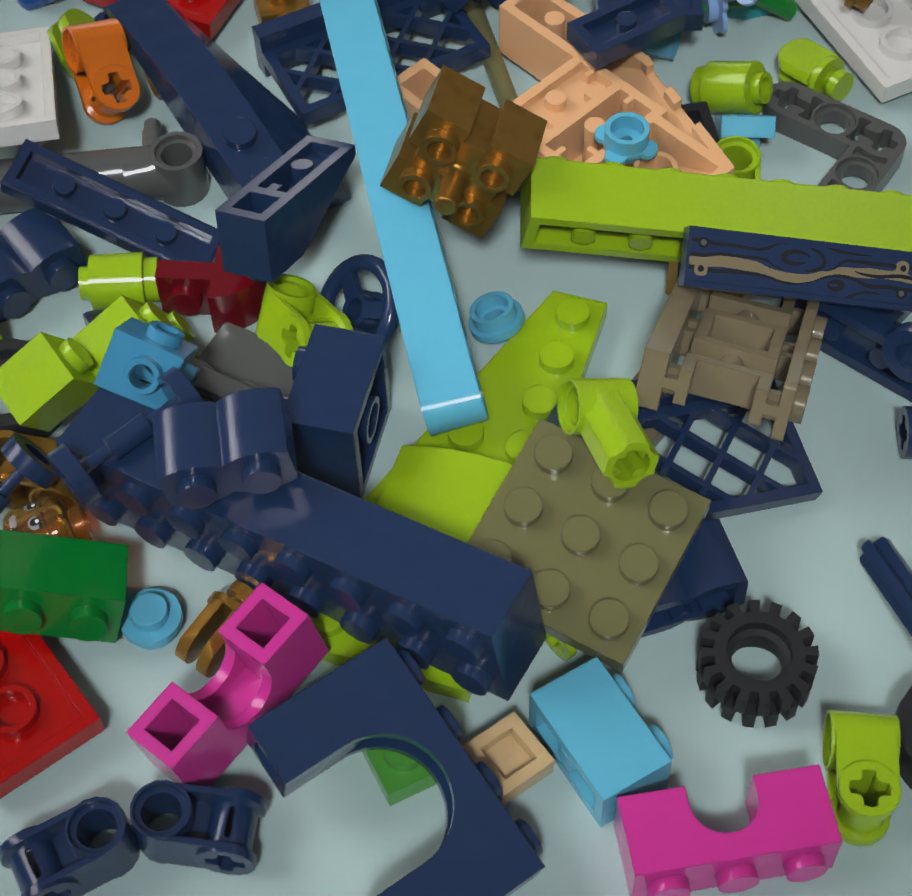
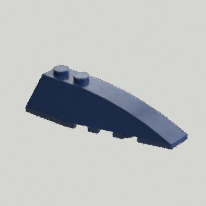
[105,0,351,211]

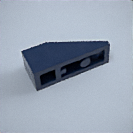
[215,135,356,283]

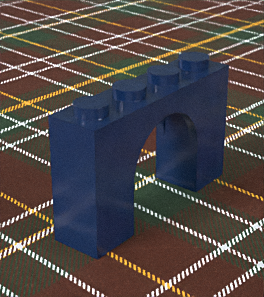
[247,637,545,896]

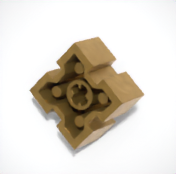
[379,65,547,239]

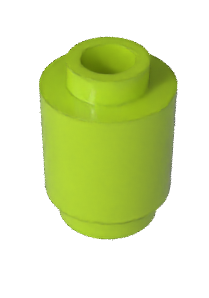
[690,61,773,115]
[78,252,160,310]

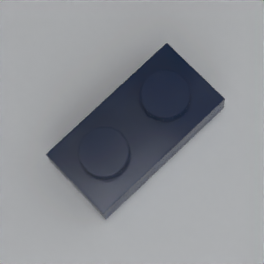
[566,0,686,70]

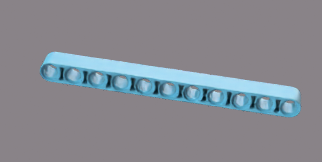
[319,0,489,437]

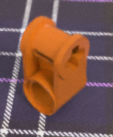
[62,18,140,125]

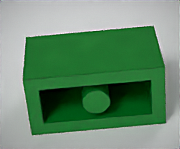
[0,529,129,643]

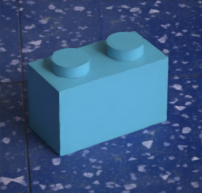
[529,656,673,828]

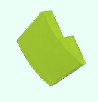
[377,445,513,543]

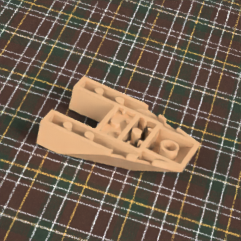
[397,0,735,192]

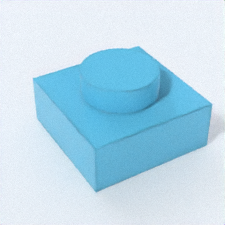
[715,114,776,148]

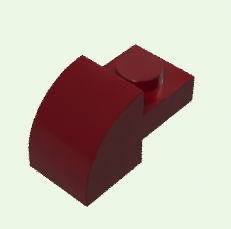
[154,245,266,333]

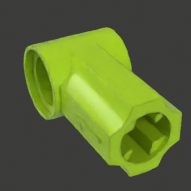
[557,378,660,488]

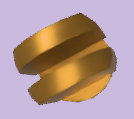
[175,580,254,678]

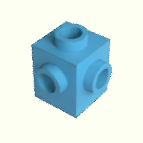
[94,317,200,410]

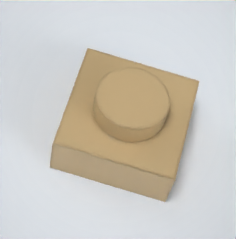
[462,711,556,806]

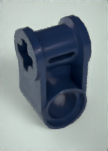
[130,780,268,875]
[0,797,140,896]

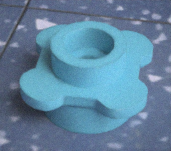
[595,112,658,165]

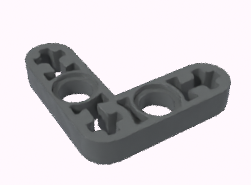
[762,81,907,192]

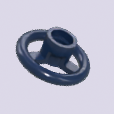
[320,254,399,346]

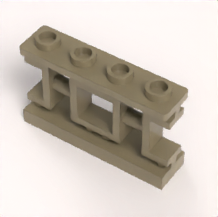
[636,277,828,442]

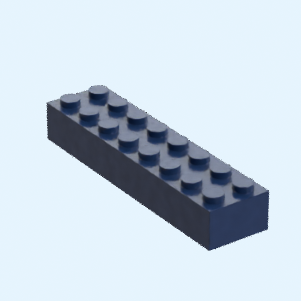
[55,387,547,701]

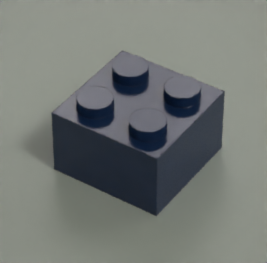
[282,324,391,499]

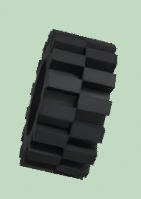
[696,600,819,728]

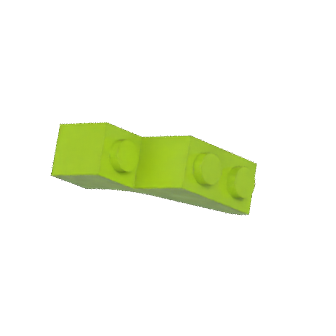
[0,295,200,432]

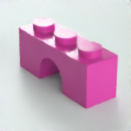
[126,582,329,787]
[614,765,843,896]

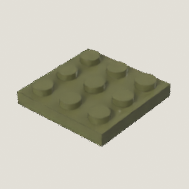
[467,418,711,672]

